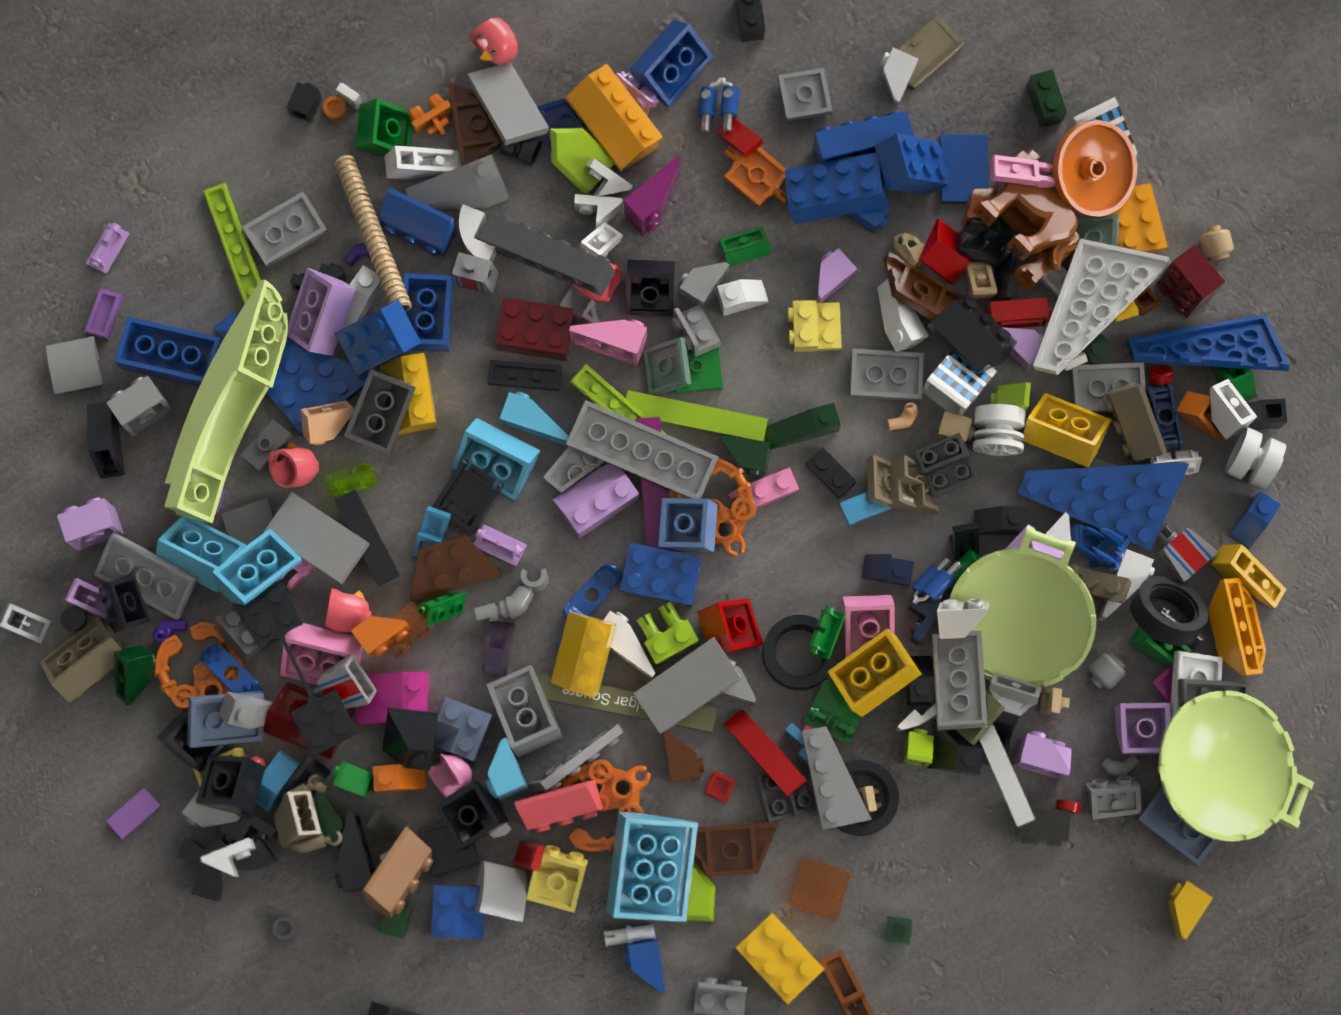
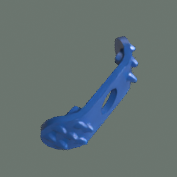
[562,563,622,619]
[200,644,263,693]

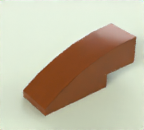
[819,950,874,1015]

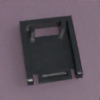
[432,458,505,533]

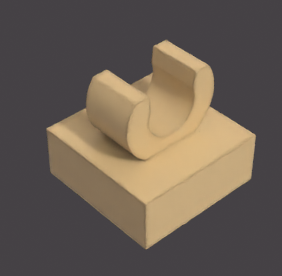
[1039,688,1070,715]
[857,786,882,813]

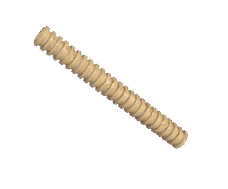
[334,155,412,312]

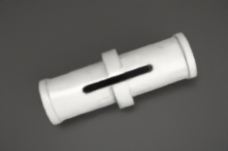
[604,924,656,947]

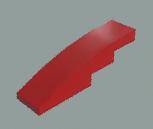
[723,709,806,797]

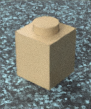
[936,411,975,443]

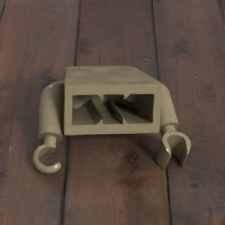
[274,775,342,853]

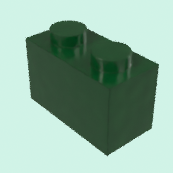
[1026,69,1067,128]

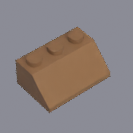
[363,827,434,919]

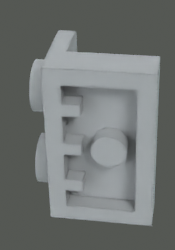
[672,305,721,357]
[1086,775,1142,820]
[693,977,747,1015]

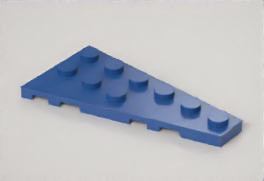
[1127,314,1290,371]

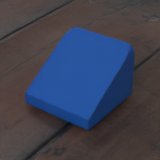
[1070,524,1097,551]

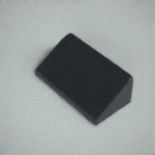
[991,252,1017,302]
[278,755,331,798]

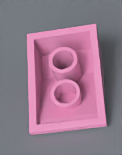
[569,319,647,366]
[843,595,895,658]

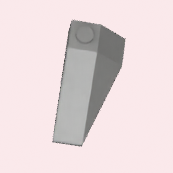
[405,155,510,210]

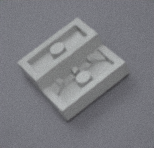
[46,336,104,394]
[475,861,527,922]

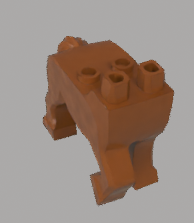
[961,149,1080,291]

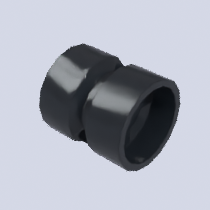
[500,136,543,167]

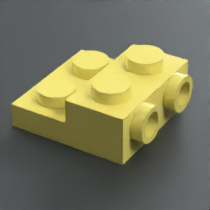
[788,300,842,352]
[526,845,588,913]

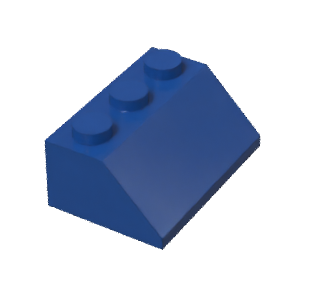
[629,20,713,107]
[379,187,457,257]

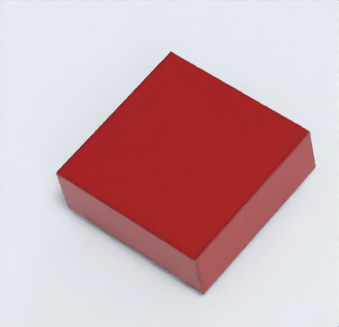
[704,771,736,803]

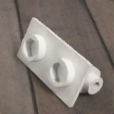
[1149,449,1202,475]

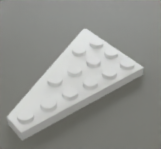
[1033,239,1171,375]

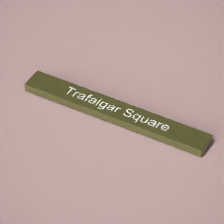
[535,672,717,733]

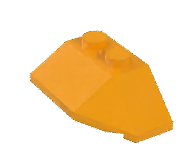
[1208,578,1266,676]

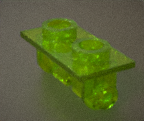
[326,463,378,496]

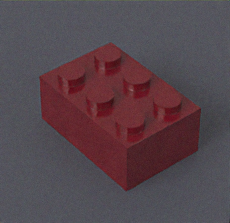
[1157,245,1226,319]
[495,297,575,362]

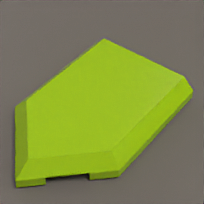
[550,128,614,195]
[686,861,715,922]

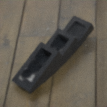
[334,489,400,587]

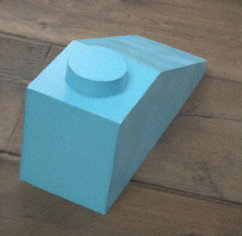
[500,391,569,447]

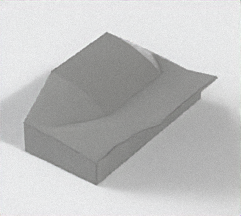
[989,672,1042,716]

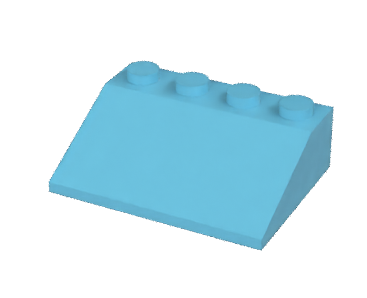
[606,812,698,922]

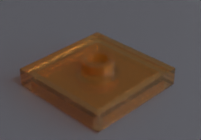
[789,857,852,921]

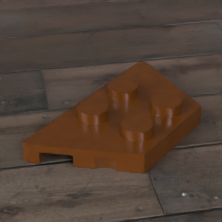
[448,83,502,166]
[884,251,963,320]
[411,534,501,602]
[694,822,778,877]

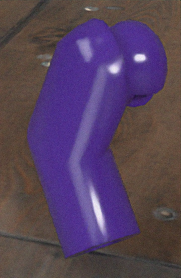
[343,243,370,267]
[153,619,187,643]

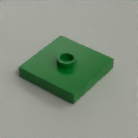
[675,348,723,394]

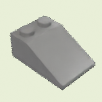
[487,665,563,758]

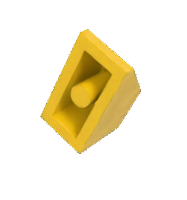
[1169,880,1213,940]

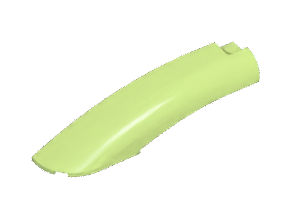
[164,280,288,523]

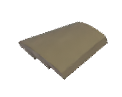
[867,455,939,513]

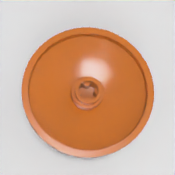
[1053,120,1137,217]

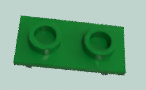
[417,592,466,627]
[808,606,846,659]

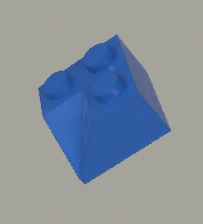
[431,886,485,939]

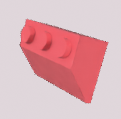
[514,780,603,833]

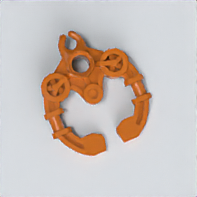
[668,459,757,558]
[154,622,244,711]
[557,759,651,852]

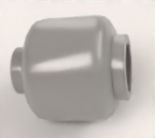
[1089,653,1126,689]

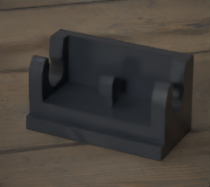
[957,219,1012,268]

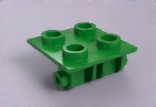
[804,679,861,745]

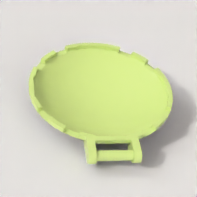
[950,526,1096,687]
[1159,691,1314,842]

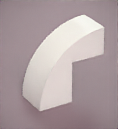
[459,204,496,263]

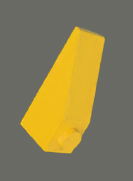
[1211,544,1287,609]

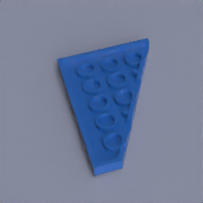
[214,313,369,436]
[1016,462,1189,551]

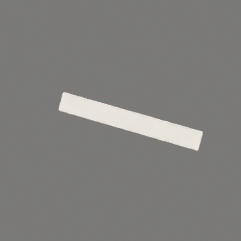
[979,724,1035,827]

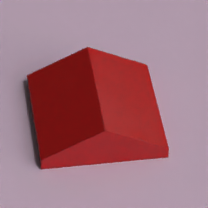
[918,219,970,284]

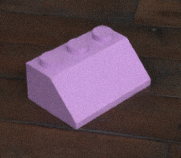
[287,268,355,356]
[552,463,639,539]

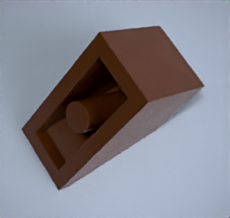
[663,732,704,784]

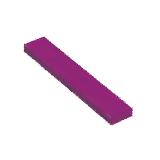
[636,417,667,549]

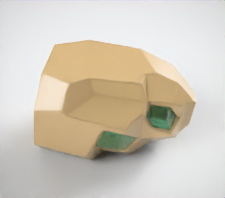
[893,233,925,268]

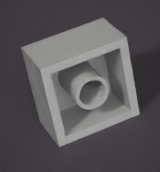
[106,376,173,437]

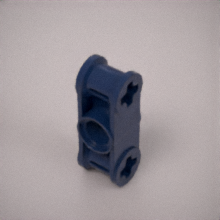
[1146,383,1184,450]

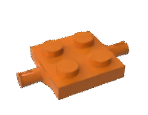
[724,146,788,208]

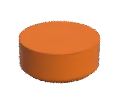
[323,96,347,121]

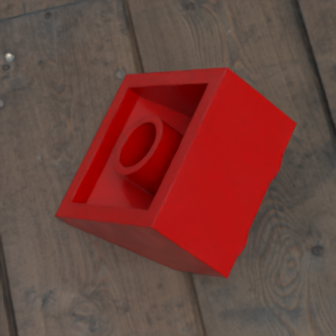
[697,598,763,655]

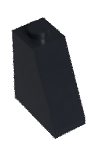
[87,401,125,479]

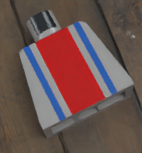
[451,253,499,295]
[1158,524,1219,583]
[313,654,377,709]

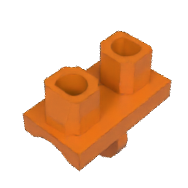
[409,94,452,136]

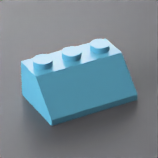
[452,418,540,500]
[156,516,247,593]
[212,529,302,605]
[486,738,529,802]

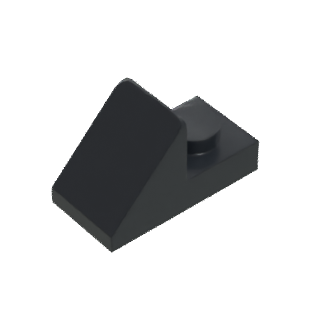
[949,522,980,563]

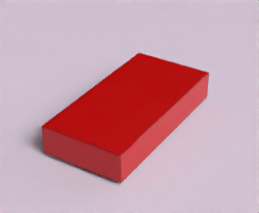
[715,118,764,158]
[513,841,545,871]

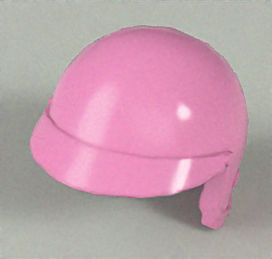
[428,754,472,799]

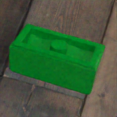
[718,226,771,267]

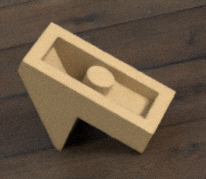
[965,262,997,300]

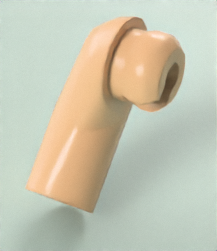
[887,403,918,431]

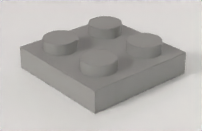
[778,68,832,122]

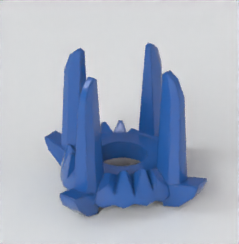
[1078,526,1130,570]

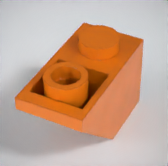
[351,616,411,657]

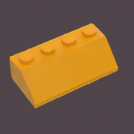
[565,64,663,171]

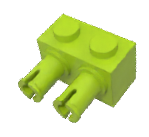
[637,602,699,667]

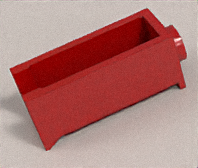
[987,298,1052,328]

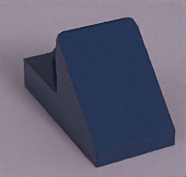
[862,554,914,587]
[908,600,945,645]

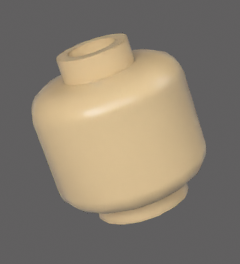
[1200,225,1234,261]

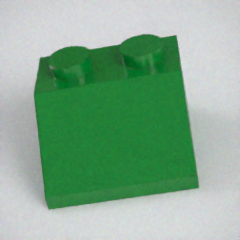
[355,98,412,156]

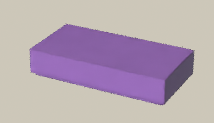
[84,288,124,341]
[106,787,162,840]

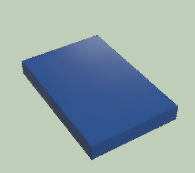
[940,134,989,204]

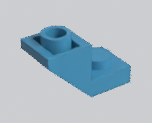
[256,750,301,812]

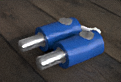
[698,78,740,132]
[911,558,962,604]

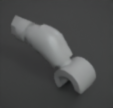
[474,568,549,622]

